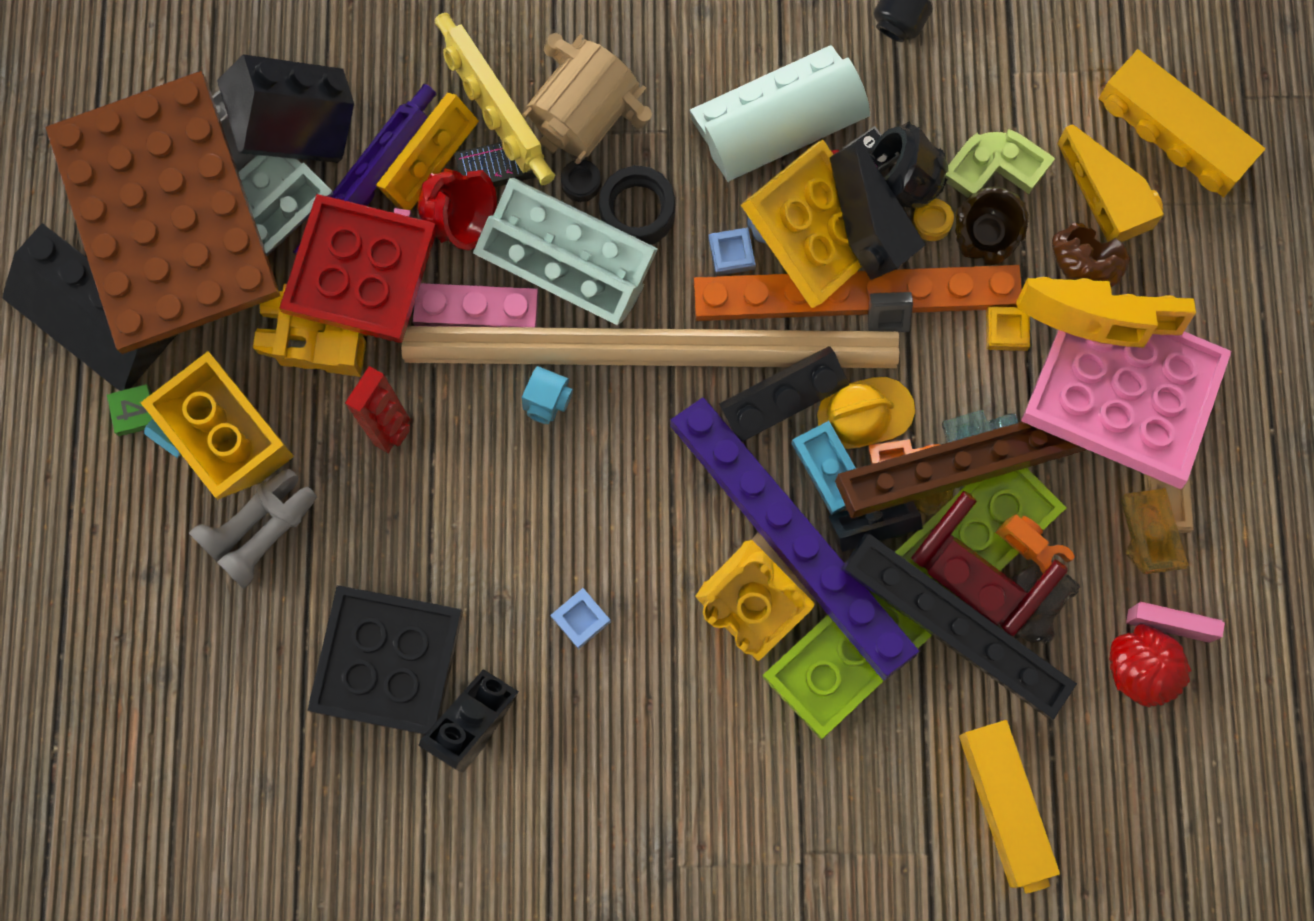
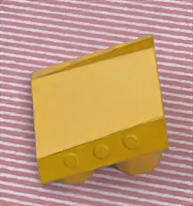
[695,540,815,661]

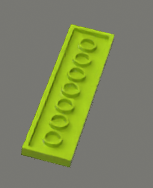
[762,468,1067,740]

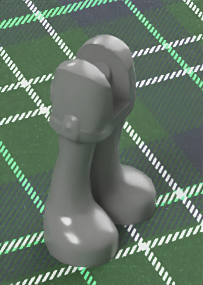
[189,468,317,589]

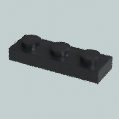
[719,346,849,442]

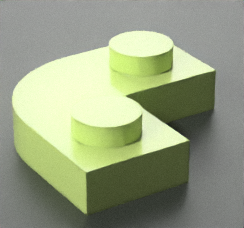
[946,129,1055,198]

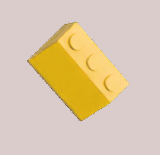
[140,351,294,500]

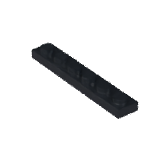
[841,534,1077,720]

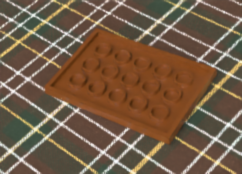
[45,71,280,354]

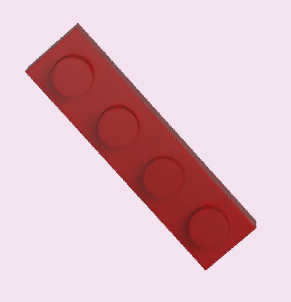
[345,366,410,453]

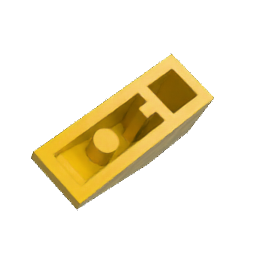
[1057,124,1164,242]

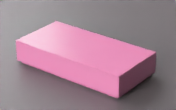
[1126,602,1225,643]

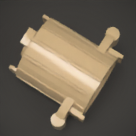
[522,33,652,165]

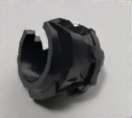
[869,121,949,208]

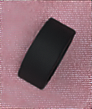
[599,165,676,245]

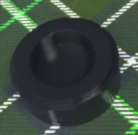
[560,159,601,202]

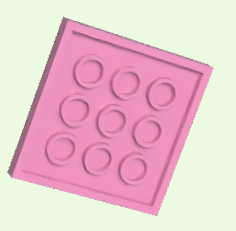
[1021,330,1232,489]

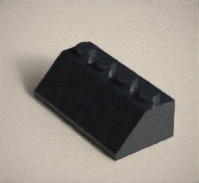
[2,223,178,391]

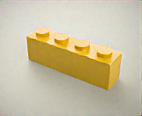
[1099,49,1266,198]

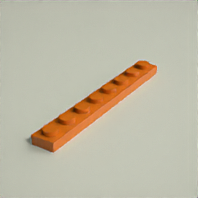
[694,265,1022,321]

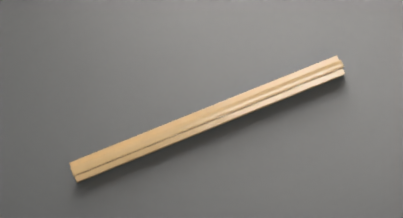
[401,326,900,368]

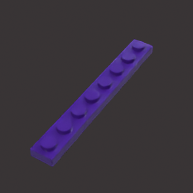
[670,397,919,681]

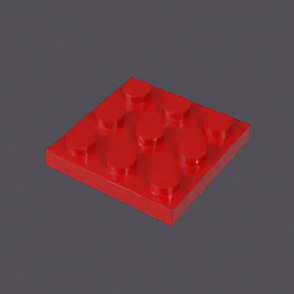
[279,194,437,343]

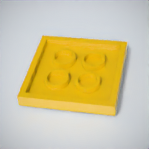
[741,140,862,308]

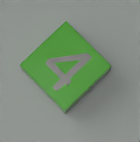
[107,384,153,437]

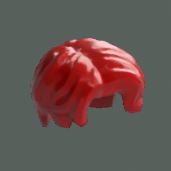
[1109,624,1192,707]

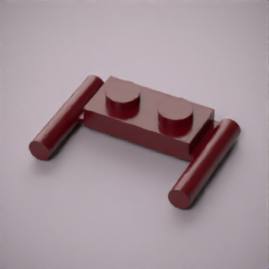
[911,491,1069,636]

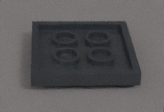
[307,585,463,735]

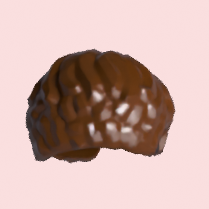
[1052,222,1130,287]

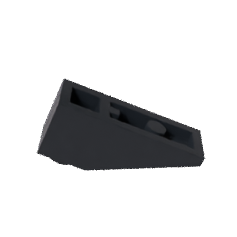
[830,140,926,280]

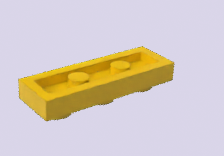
[376,92,479,210]

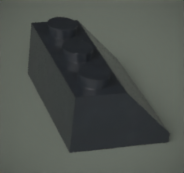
[217,54,354,163]

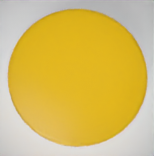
[912,198,954,241]

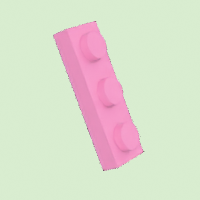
[413,283,539,327]

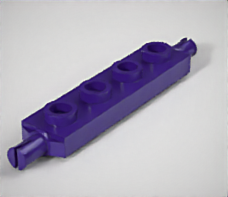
[293,84,437,255]

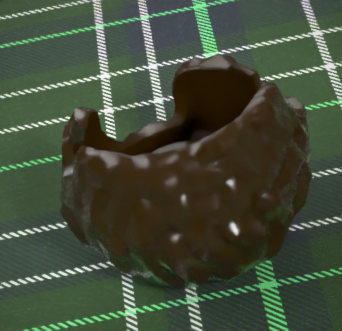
[955,186,1029,265]

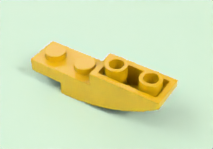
[1016,277,1196,348]

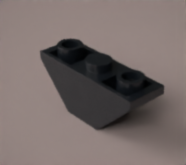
[418,669,519,773]

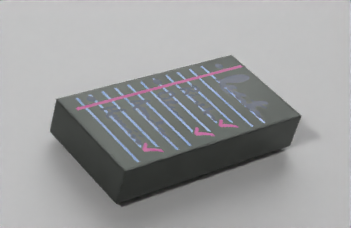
[454,142,536,187]

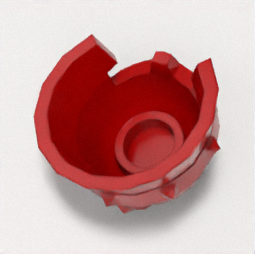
[417,168,497,250]

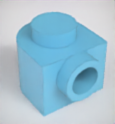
[521,366,573,424]

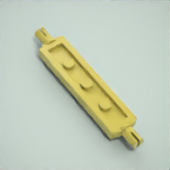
[435,13,555,185]

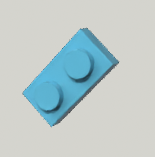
[791,421,856,515]

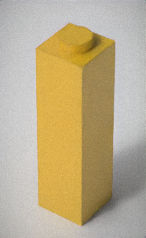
[959,720,1060,894]

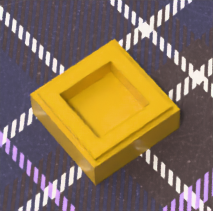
[986,306,1030,351]

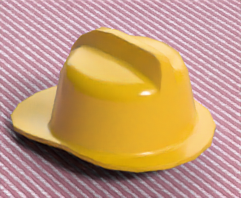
[817,377,915,449]

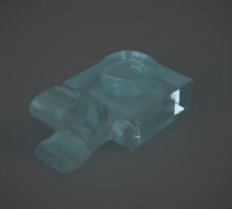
[941,409,1018,443]

